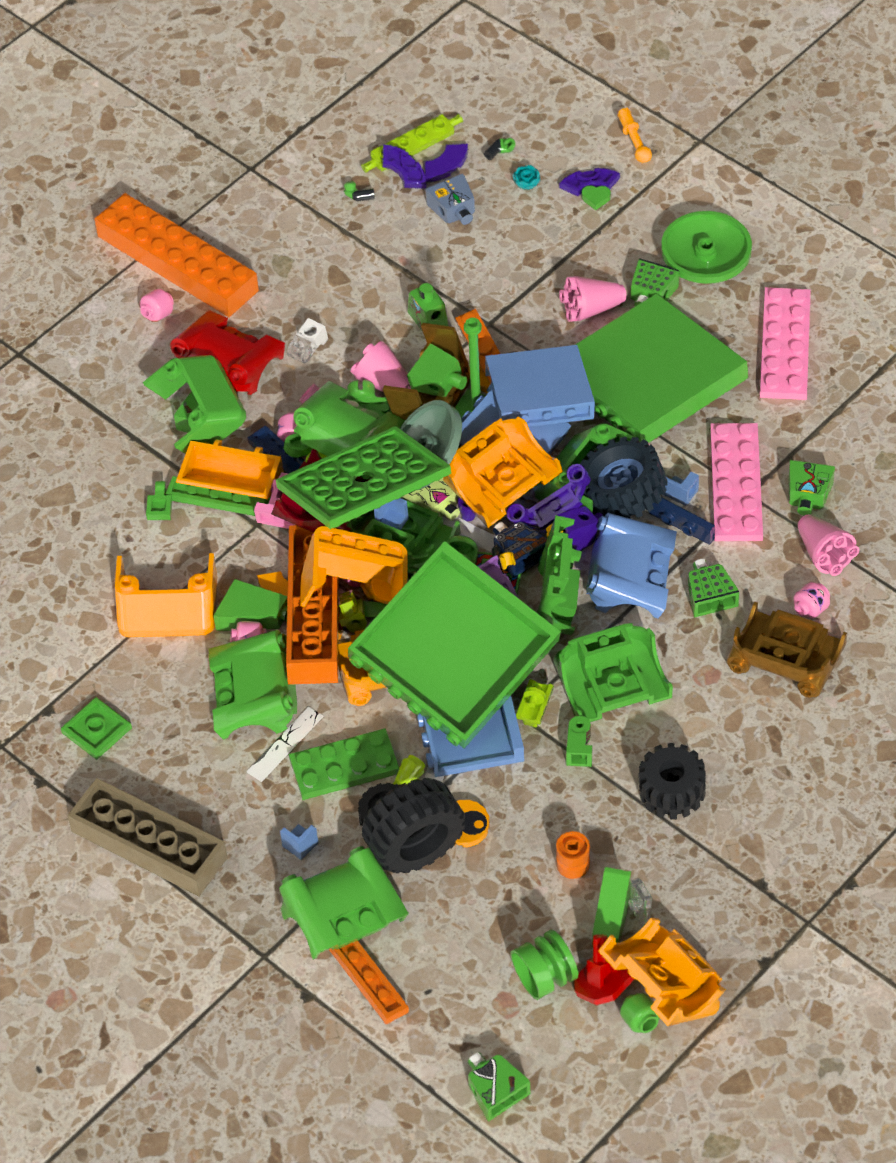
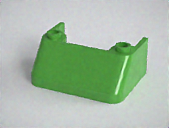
[143,355,246,454]
[534,424,640,514]

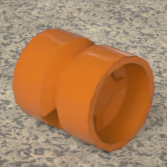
[556,831,590,879]

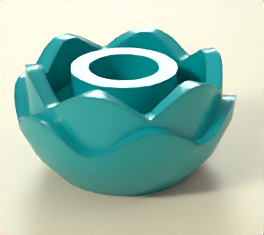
[513,165,541,190]

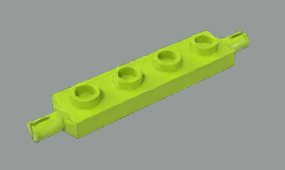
[361,114,463,173]

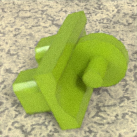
[339,590,367,633]
[516,679,554,727]

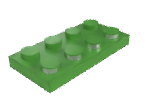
[289,728,399,800]

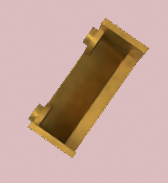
[382,323,470,420]

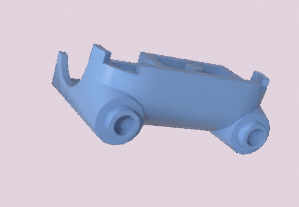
[586,513,677,619]

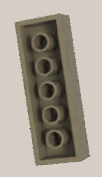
[67,778,228,897]

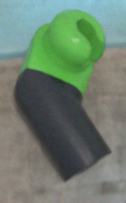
[484,138,516,160]
[344,181,375,201]

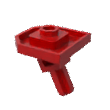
[574,934,634,1005]

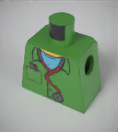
[408,283,448,330]
[788,460,835,516]

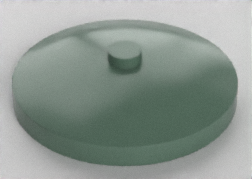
[400,400,462,491]

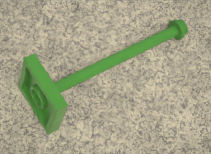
[455,318,485,419]

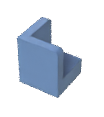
[665,472,699,506]
[374,498,409,530]
[280,824,318,860]

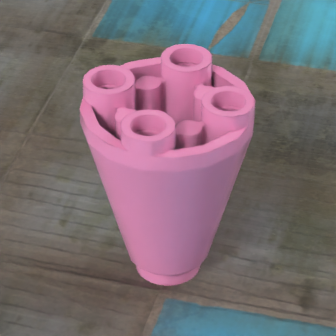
[559,276,626,322]
[350,341,411,392]
[798,514,859,576]

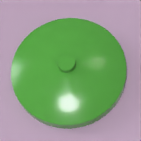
[661,211,752,284]

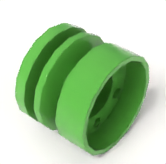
[511,929,578,1000]

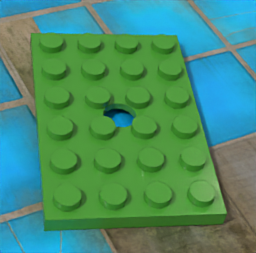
[276,426,451,529]

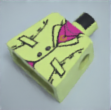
[402,478,460,521]

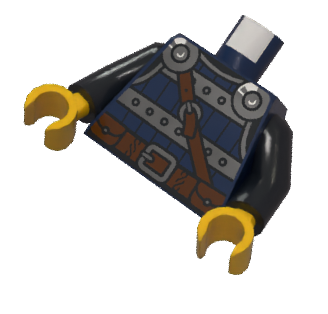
[491,522,563,578]

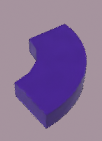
[382,144,427,189]
[425,144,468,183]
[559,168,620,197]

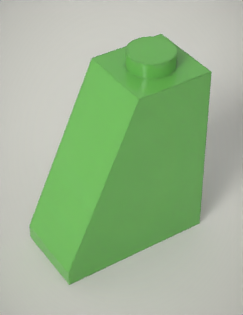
[213,579,288,631]
[592,867,631,948]

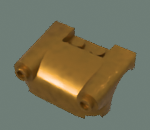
[727,601,847,698]

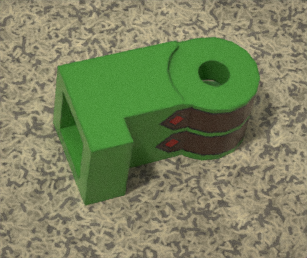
[566,716,592,767]

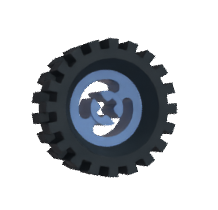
[580,437,668,519]

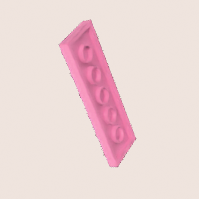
[760,287,811,400]
[710,423,763,541]

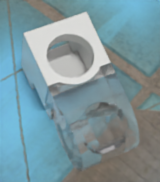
[287,318,328,364]

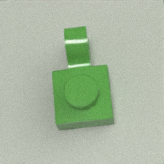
[146,481,172,520]

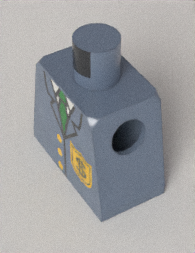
[426,174,475,225]

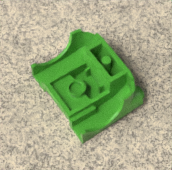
[293,381,406,456]
[348,501,461,580]
[536,515,582,636]
[553,623,673,722]
[208,630,297,740]
[279,846,409,960]

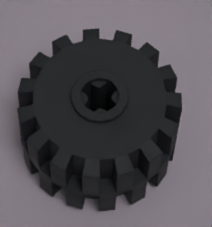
[639,743,706,820]

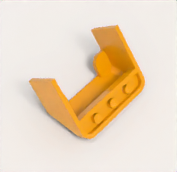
[300,526,408,607]
[115,553,218,637]

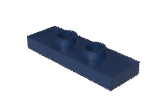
[247,425,305,474]
[649,497,715,545]

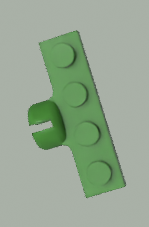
[346,379,392,417]

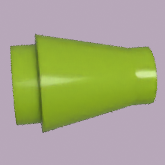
[393,755,426,785]

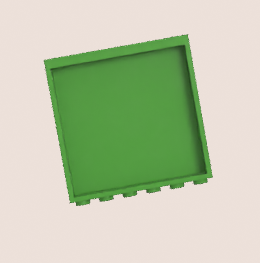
[575,293,748,443]
[348,541,561,749]

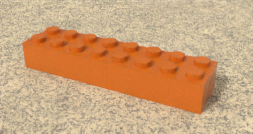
[94,193,259,318]
[286,525,338,684]

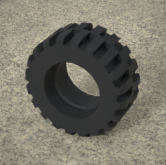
[362,778,465,874]

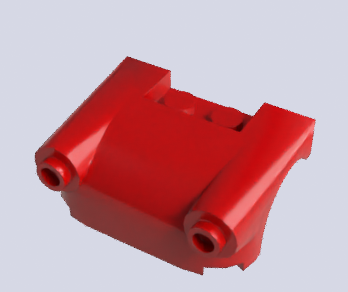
[170,310,285,395]

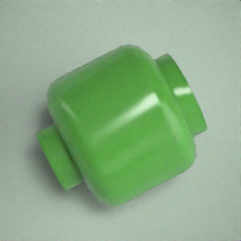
[620,993,660,1033]

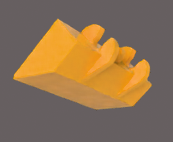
[176,439,284,499]

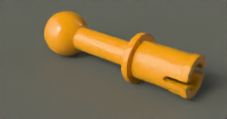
[617,108,652,162]

